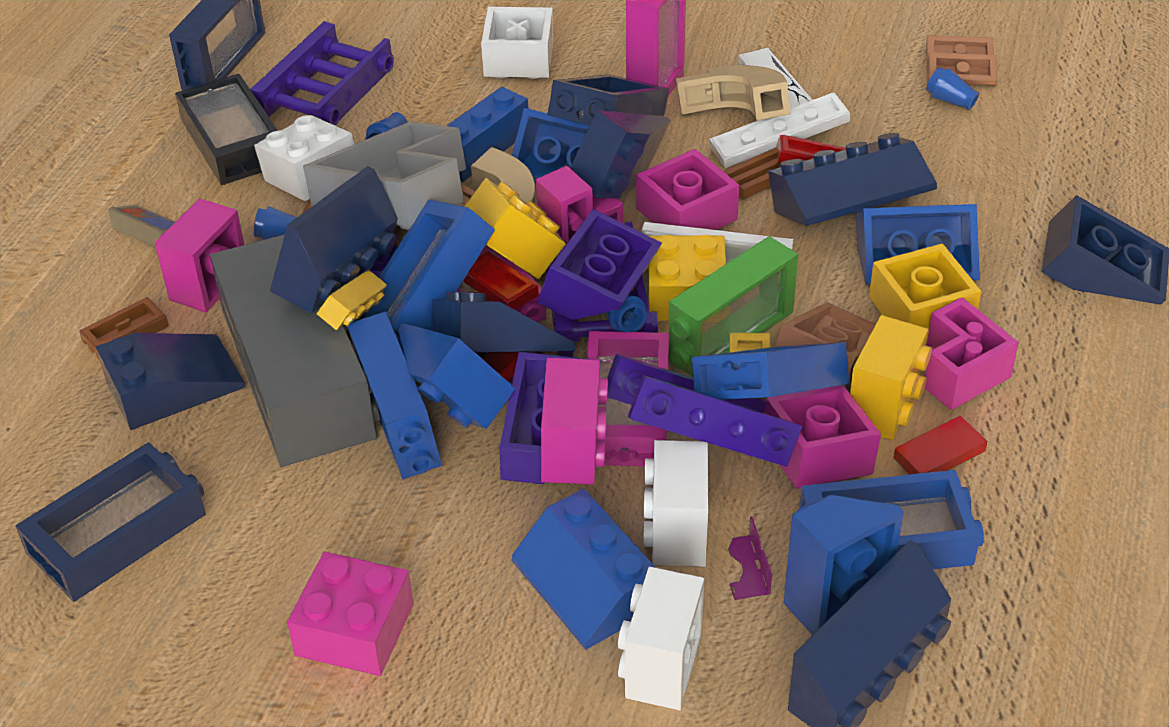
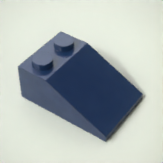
[570,110,671,198]
[1041,195,1169,305]
[432,292,575,352]
[96,333,246,430]

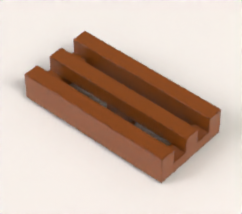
[723,147,781,199]
[79,297,169,359]

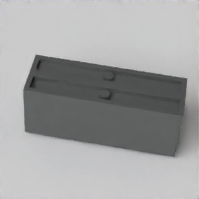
[209,235,380,468]

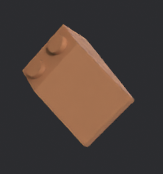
[775,302,876,393]

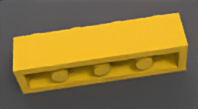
[317,270,387,330]

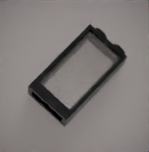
[175,74,278,186]

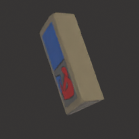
[108,205,175,248]

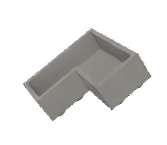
[303,121,466,229]

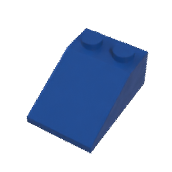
[398,323,516,429]

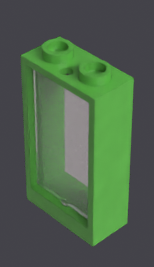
[668,236,798,377]

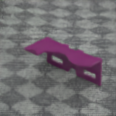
[728,517,772,600]

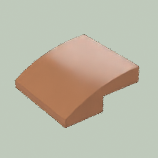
[926,35,997,85]

